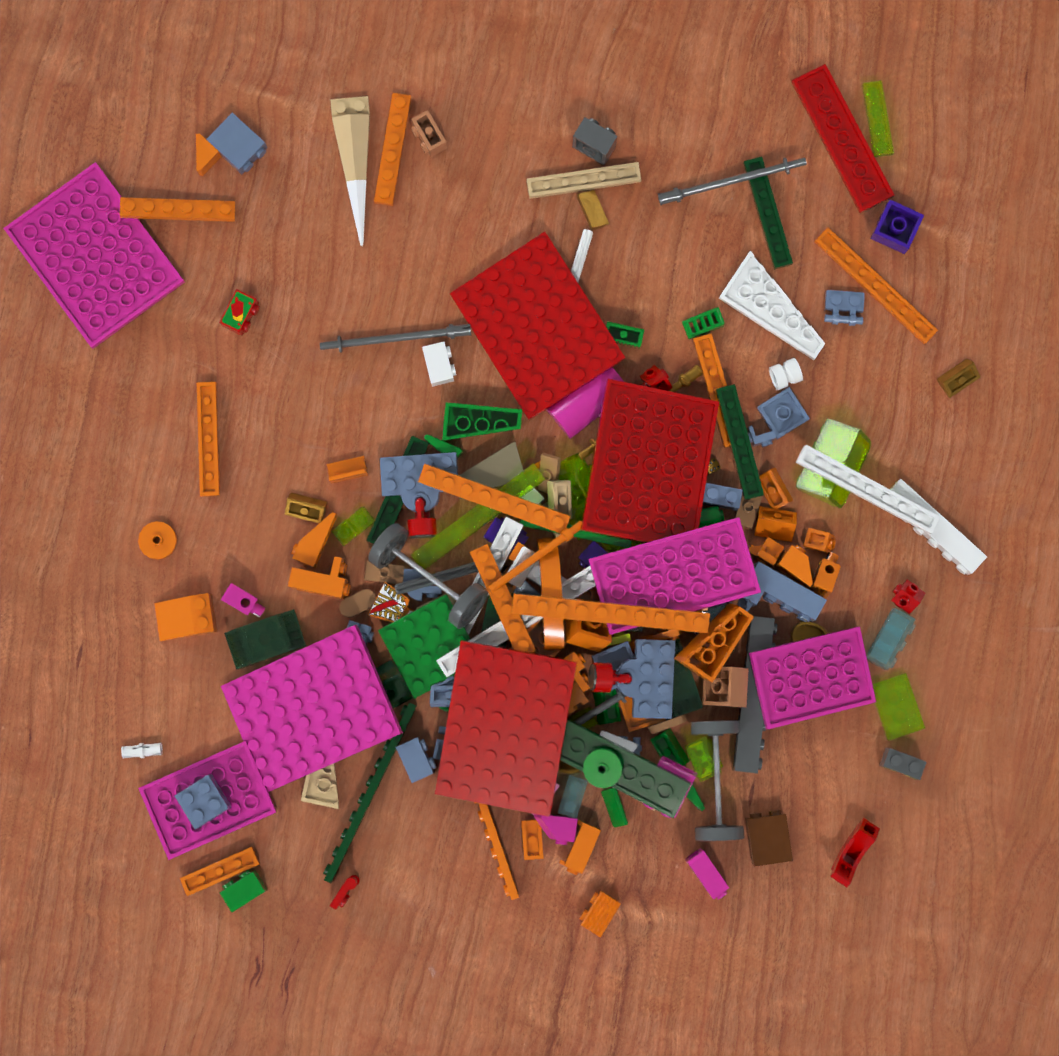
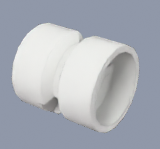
[769,358,803,390]

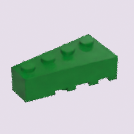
[442,402,523,441]

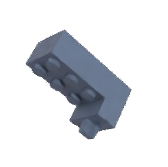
[737,562,827,622]

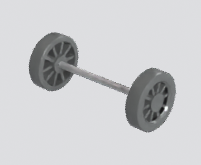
[368,523,488,629]
[691,720,744,841]

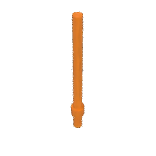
[487,521,582,593]

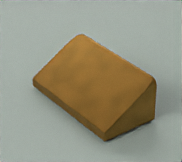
[577,190,609,231]
[937,359,981,398]
[284,493,327,523]

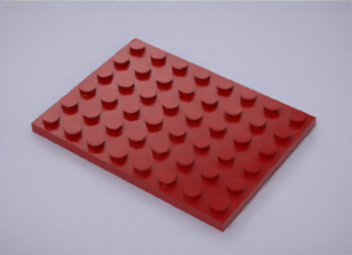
[449,231,626,421]
[581,379,719,543]
[435,640,577,817]

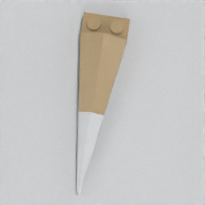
[330,96,370,246]

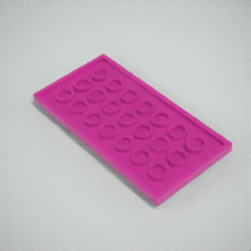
[588,517,761,635]

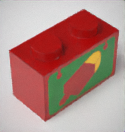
[219,289,260,336]

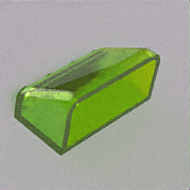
[796,418,871,508]

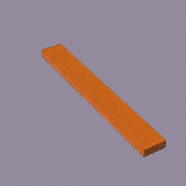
[814,227,938,345]

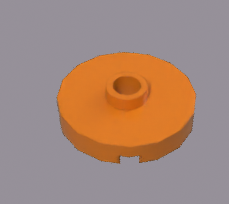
[138,521,177,560]

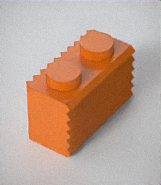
[579,890,621,938]

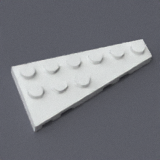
[719,251,825,360]

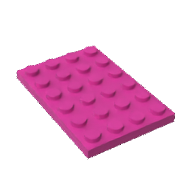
[749,626,876,729]
[138,741,277,860]

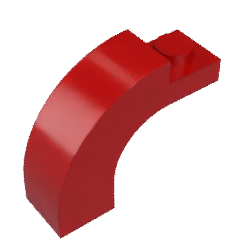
[830,818,880,887]

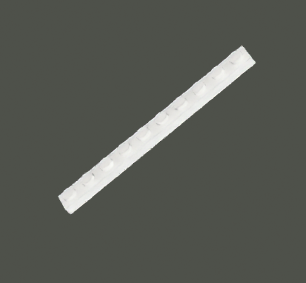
[436,566,596,677]

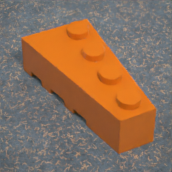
[674,603,754,683]

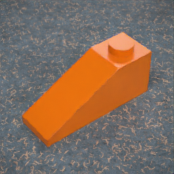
[291,512,338,568]

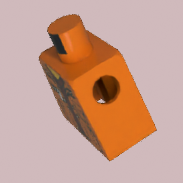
[808,552,841,599]

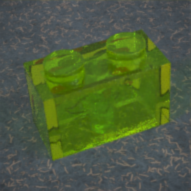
[684,736,723,782]

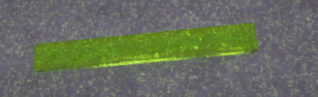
[411,463,546,569]

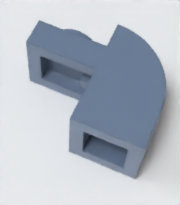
[403,569,442,602]

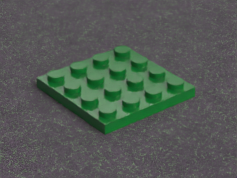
[378,594,471,699]

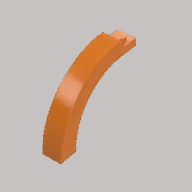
[537,537,564,649]

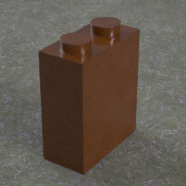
[745,810,793,867]

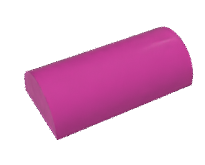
[547,368,624,439]

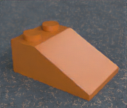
[154,593,217,641]

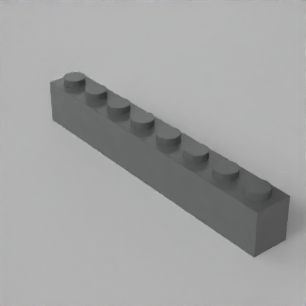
[732,616,777,774]

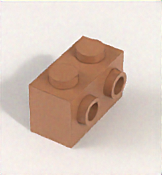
[411,110,447,157]

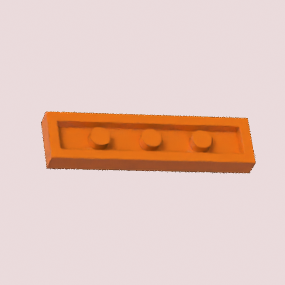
[180,846,260,896]

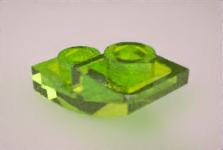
[331,506,375,546]

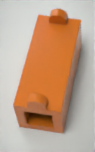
[559,820,601,875]

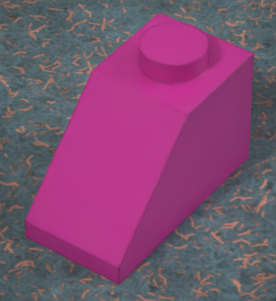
[534,814,578,845]

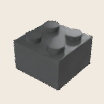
[572,117,618,166]

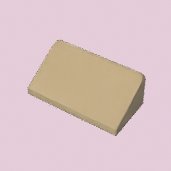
[547,480,572,519]

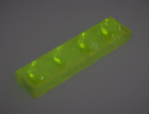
[862,80,894,157]

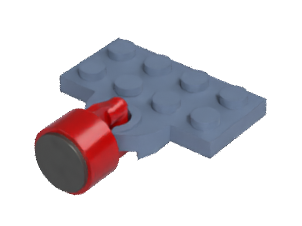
[380,452,458,539]
[588,639,675,719]

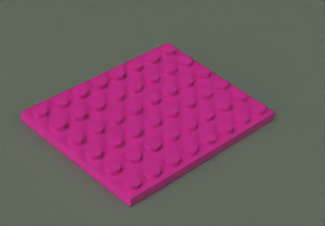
[3,162,185,349]
[221,625,403,792]

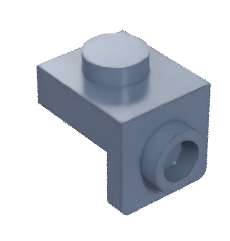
[747,426,776,447]

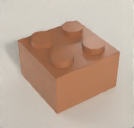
[702,667,749,708]

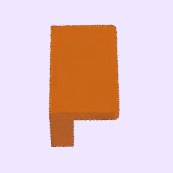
[327,456,368,484]
[754,506,797,542]

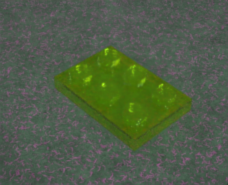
[872,673,925,741]

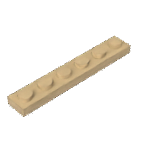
[527,162,641,199]

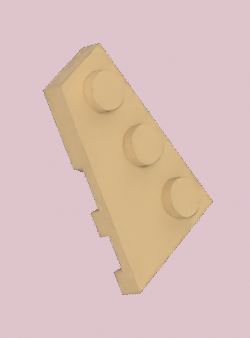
[301,763,339,809]

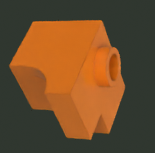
[748,537,784,568]

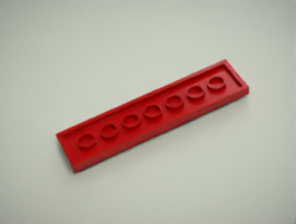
[791,64,894,213]

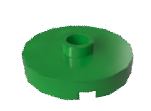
[583,748,623,788]

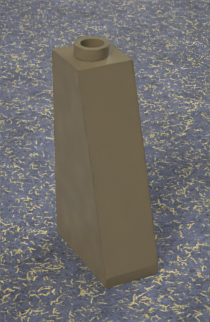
[459,442,526,499]

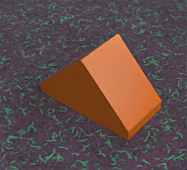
[196,133,222,176]

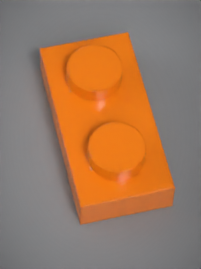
[521,819,544,860]

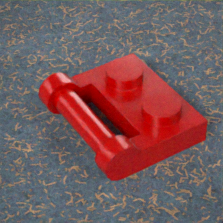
[329,875,360,910]

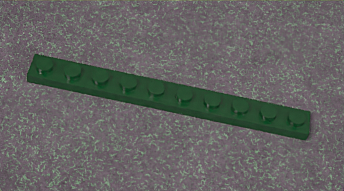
[323,702,417,884]

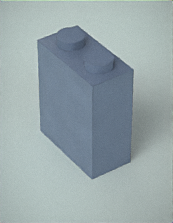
[206,113,267,174]

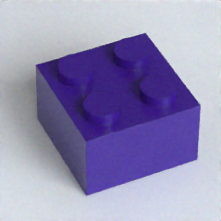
[870,200,924,254]

